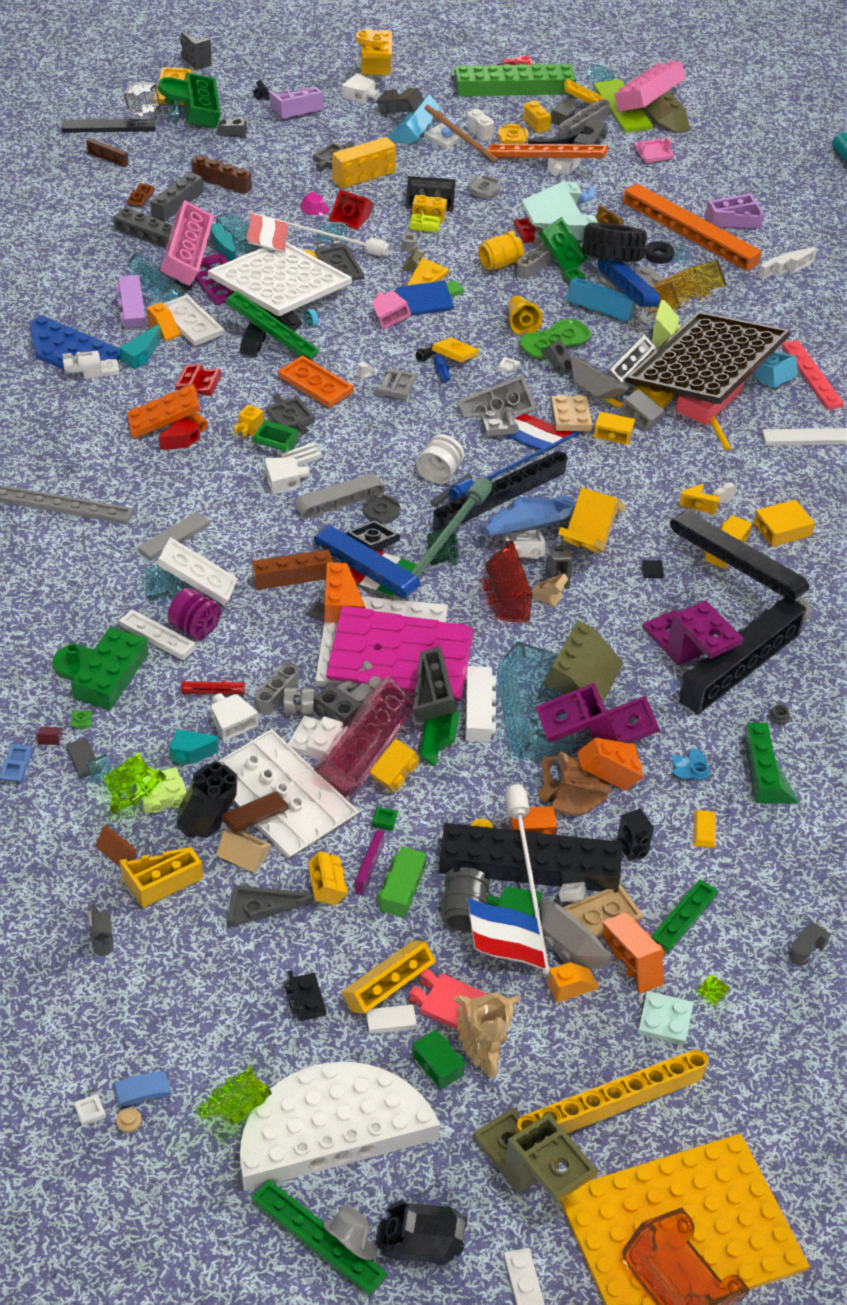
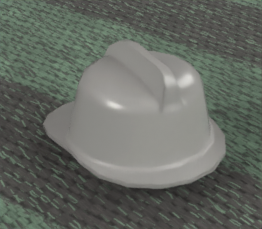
[324,1205,377,1260]

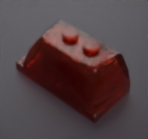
[482,540,533,623]

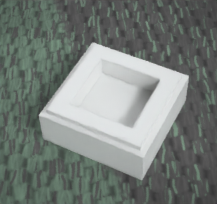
[74,1094,106,1126]

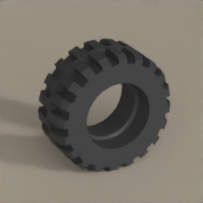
[582,223,647,262]

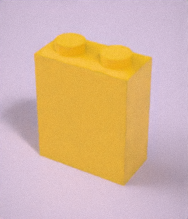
[753,499,815,547]

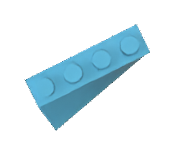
[387,94,441,144]

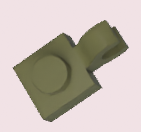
[402,246,425,271]

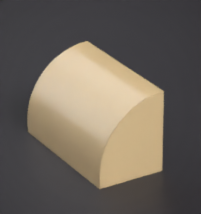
[216,829,272,873]

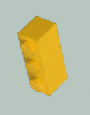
[704,515,752,569]

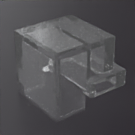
[123,82,161,119]

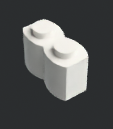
[467,109,494,141]

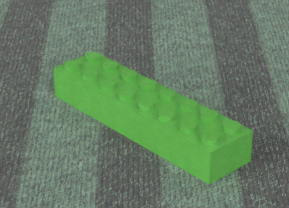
[454,63,576,97]

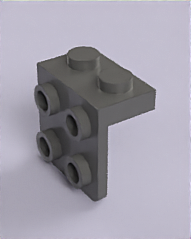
[180,32,212,70]

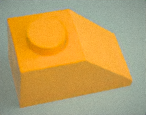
[147,302,181,341]
[547,962,600,1003]

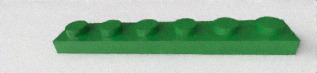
[225,291,319,360]
[251,1179,387,1297]

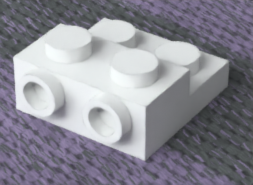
[502,529,545,560]
[288,715,346,762]

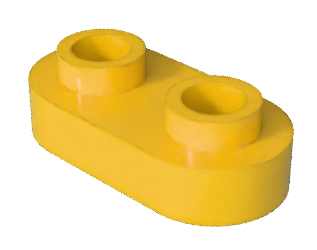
[356,30,385,48]

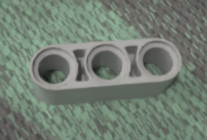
[256,663,298,715]

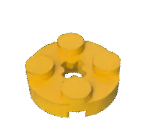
[498,124,528,144]

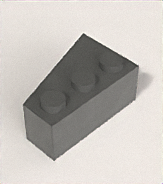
[413,647,458,722]

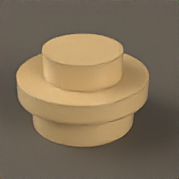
[116,1108,142,1132]

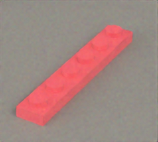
[782,340,844,410]

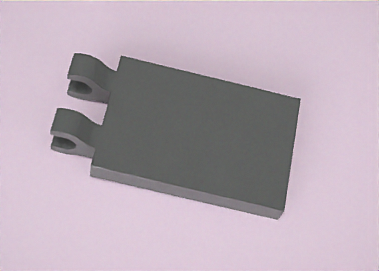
[315,238,364,281]

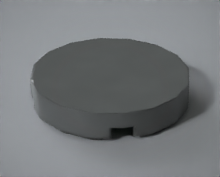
[363,495,400,524]

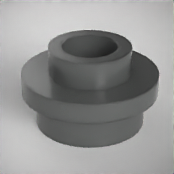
[769,705,790,724]

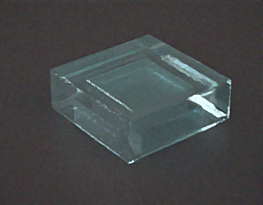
[86,754,114,783]

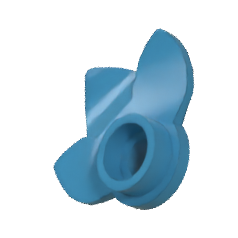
[672,748,710,780]

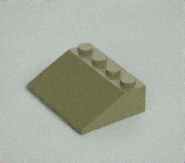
[543,620,623,703]

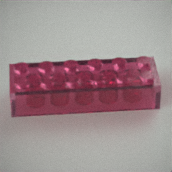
[313,676,415,798]

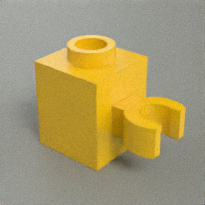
[234,405,264,438]

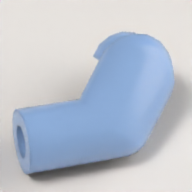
[441,119,455,138]
[579,186,596,202]

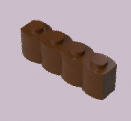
[191,154,252,194]

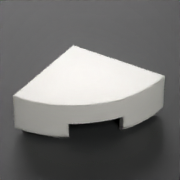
[498,357,520,372]
[357,362,375,379]

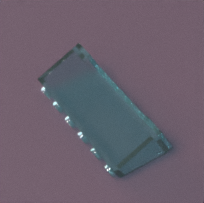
[497,641,576,758]

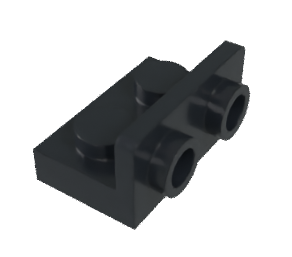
[284,970,326,1022]

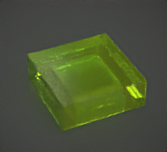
[697,974,730,1006]

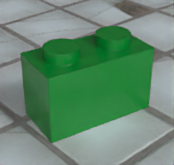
[412,1029,465,1090]

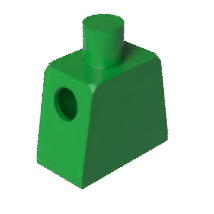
[487,887,542,917]

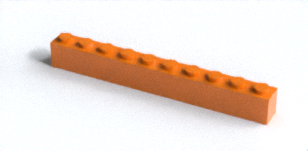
[623,183,762,271]

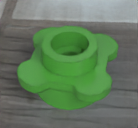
[71,710,92,729]

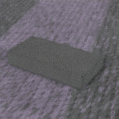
[66,738,101,779]

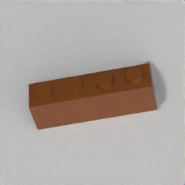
[252,549,333,590]

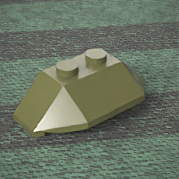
[644,93,690,133]

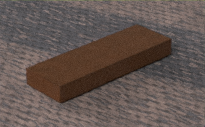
[86,138,129,167]
[222,792,289,833]

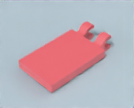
[408,969,487,1030]

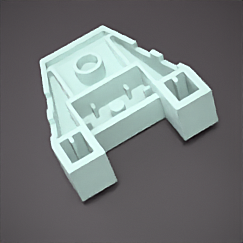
[521,181,598,241]

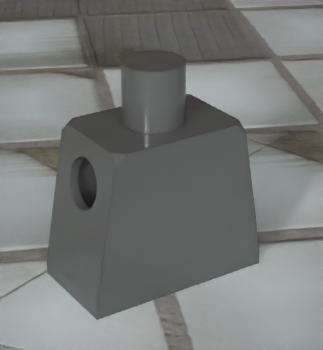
[546,546,572,589]

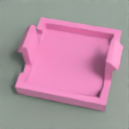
[634,137,674,163]

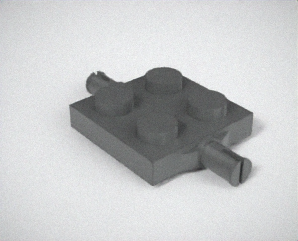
[313,141,354,170]
[266,393,315,435]

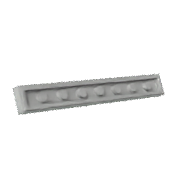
[0,485,134,525]

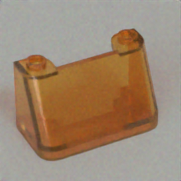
[622,1207,750,1305]

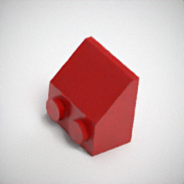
[329,190,374,230]

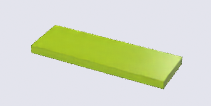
[593,79,653,133]

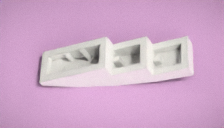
[758,247,817,280]

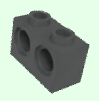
[314,683,362,730]

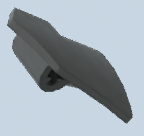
[88,903,114,956]

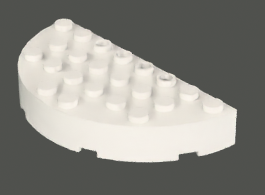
[240,1062,440,1191]

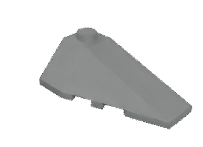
[457,375,536,417]

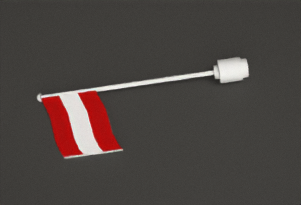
[247,210,390,257]

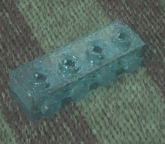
[127,251,186,302]

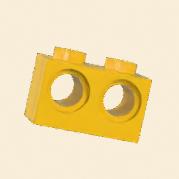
[412,195,447,223]

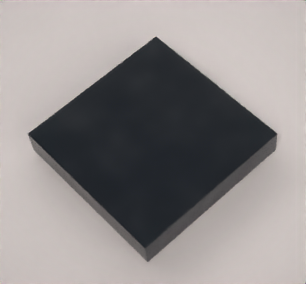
[346,520,400,551]

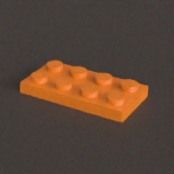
[278,355,354,408]
[127,384,201,439]

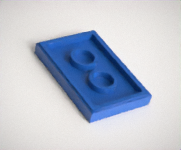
[396,280,454,316]

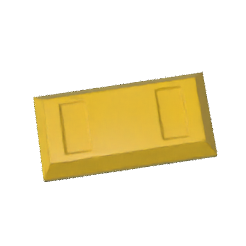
[693,810,716,848]

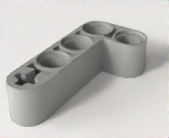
[516,230,554,279]

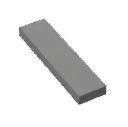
[138,512,211,561]

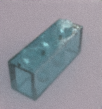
[216,211,258,254]

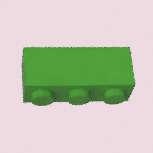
[377,846,427,918]

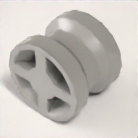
[401,233,418,252]

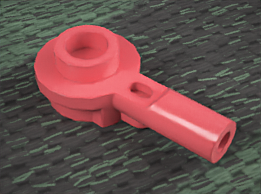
[503,56,532,65]

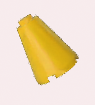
[508,295,543,335]

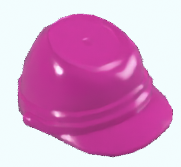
[300,192,330,216]

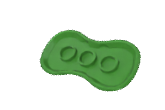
[520,319,591,360]

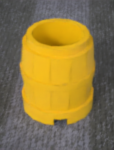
[478,230,524,271]

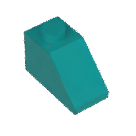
[169,729,219,764]

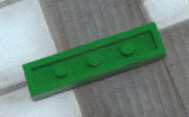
[651,879,719,954]

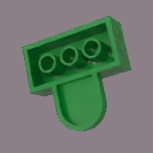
[157,72,221,128]
[53,627,148,710]

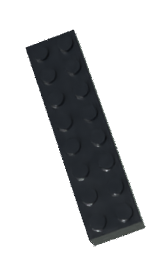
[679,598,806,715]
[439,823,622,893]

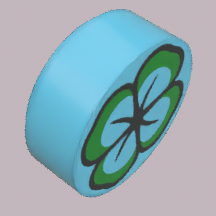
[304,309,318,327]

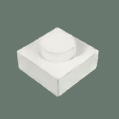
[559,882,586,903]

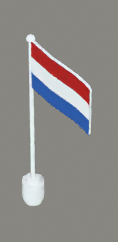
[467,784,551,974]

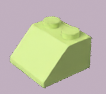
[652,300,681,348]

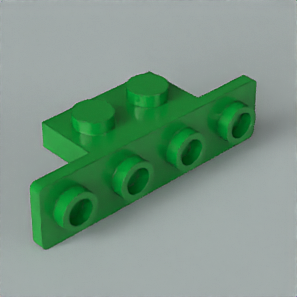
[419,709,460,766]

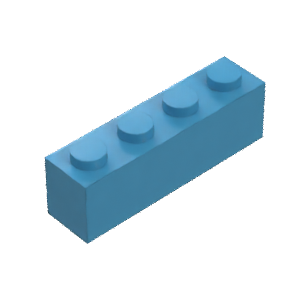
[566,277,636,322]

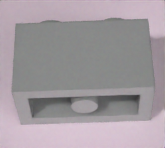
[620,389,665,431]

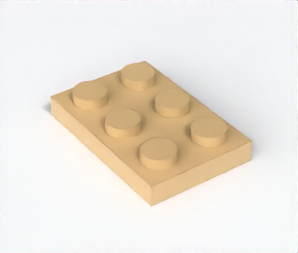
[551,395,593,431]

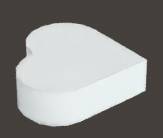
[713,482,737,504]

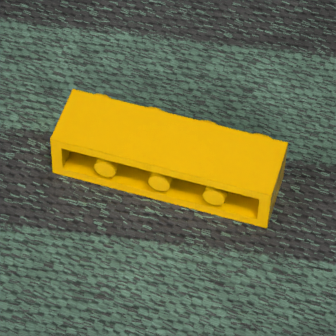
[341,941,436,1013]

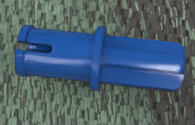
[434,354,451,383]

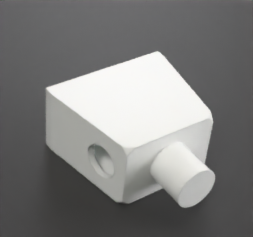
[342,73,380,103]
[547,158,580,176]
[265,457,310,494]
[211,693,258,742]

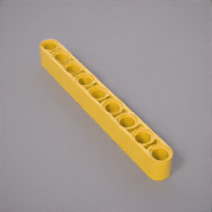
[515,1050,708,1134]

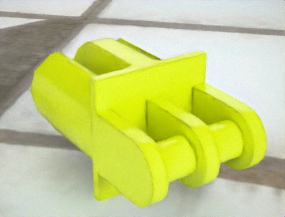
[409,211,441,233]

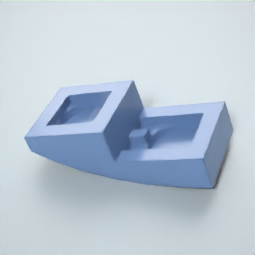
[0,744,33,783]
[113,1071,171,1106]

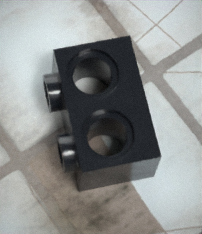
[617,808,654,861]

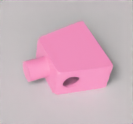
[372,291,411,329]

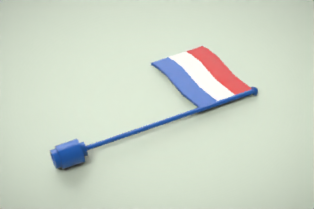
[449,414,578,501]

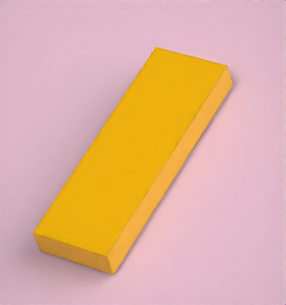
[564,79,603,104]

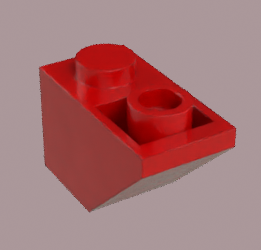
[159,418,200,450]

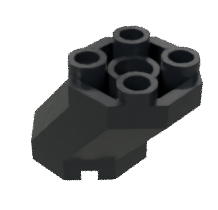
[177,762,238,838]
[375,1200,467,1266]

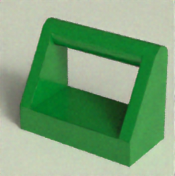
[252,420,298,452]

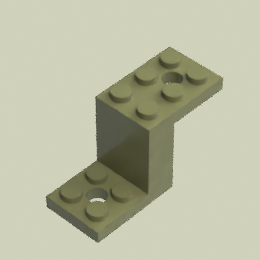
[473,1108,598,1203]

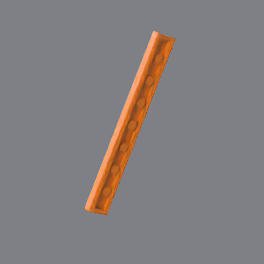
[487,144,609,158]

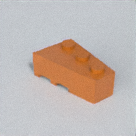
[324,562,365,622]
[577,738,644,790]
[602,912,664,994]

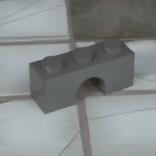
[376,87,424,113]
[574,119,608,145]

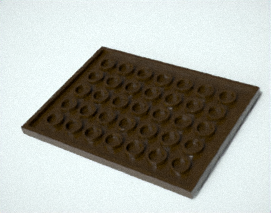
[627,311,790,404]

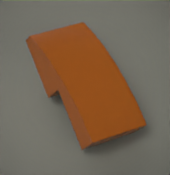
[127,183,155,207]

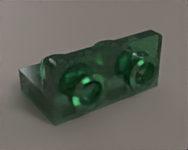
[427,528,459,566]

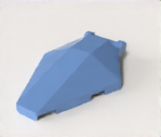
[479,495,577,536]

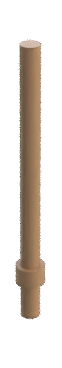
[424,104,498,163]

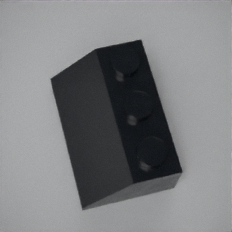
[406,176,456,212]

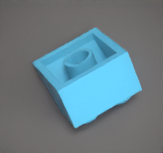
[753,351,798,388]

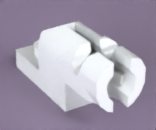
[62,351,120,379]

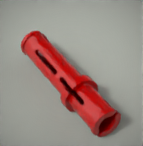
[181,680,245,696]

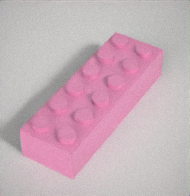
[614,60,686,112]
[159,200,214,286]

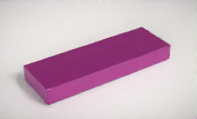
[355,830,384,895]

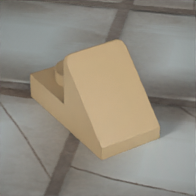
[528,573,568,607]

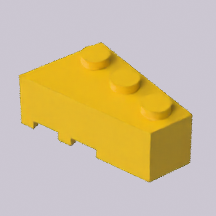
[119,847,203,908]

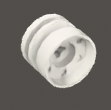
[416,434,464,484]

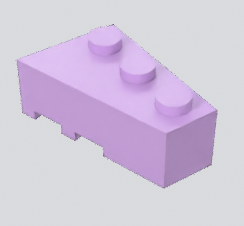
[269,87,324,119]
[705,193,765,228]
[116,275,146,328]

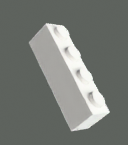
[465,666,496,742]

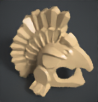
[454,993,521,1077]

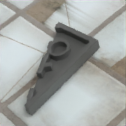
[227,885,313,927]

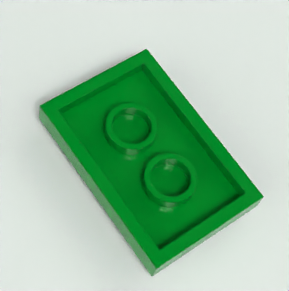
[539,217,588,271]

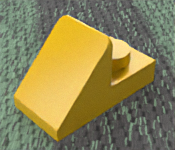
[679,484,720,515]

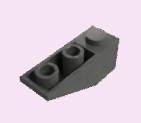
[550,94,576,126]

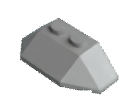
[607,334,656,390]
[571,356,629,400]
[540,898,612,969]

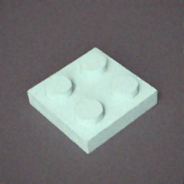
[638,991,694,1045]

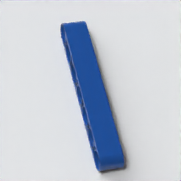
[597,258,660,307]
[313,525,421,599]

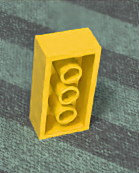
[332,137,396,189]

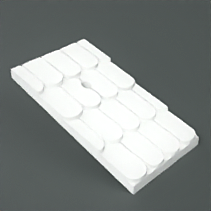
[217,729,359,859]

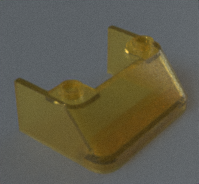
[650,260,727,311]

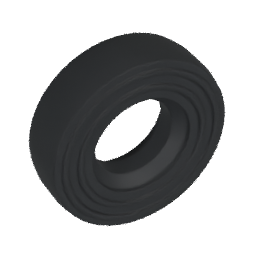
[645,241,674,264]

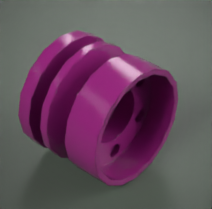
[167,587,221,640]

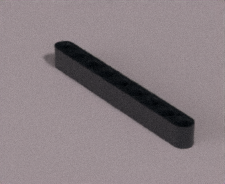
[433,451,568,532]
[670,511,810,601]

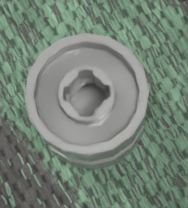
[284,687,315,715]

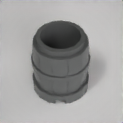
[441,867,490,932]

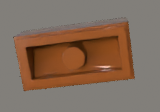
[95,825,137,867]

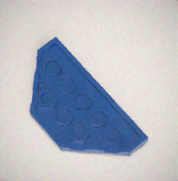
[29,315,120,370]

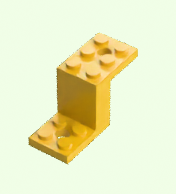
[361,29,392,75]
[558,487,626,553]

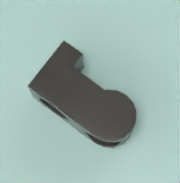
[217,118,248,139]
[541,339,572,376]
[789,921,831,966]

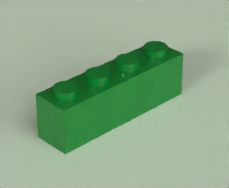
[743,723,798,804]

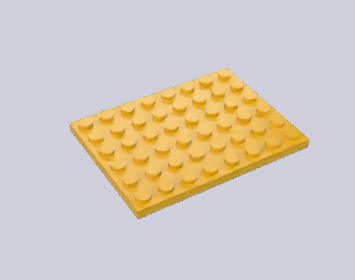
[559,1133,810,1305]

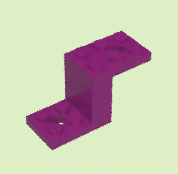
[642,600,744,666]
[535,683,660,744]

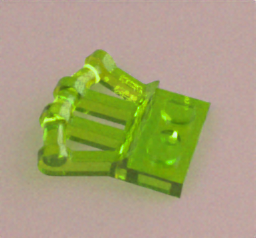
[103,753,167,815]
[196,1065,272,1126]

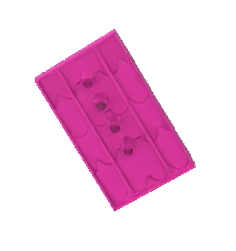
[326,606,474,701]

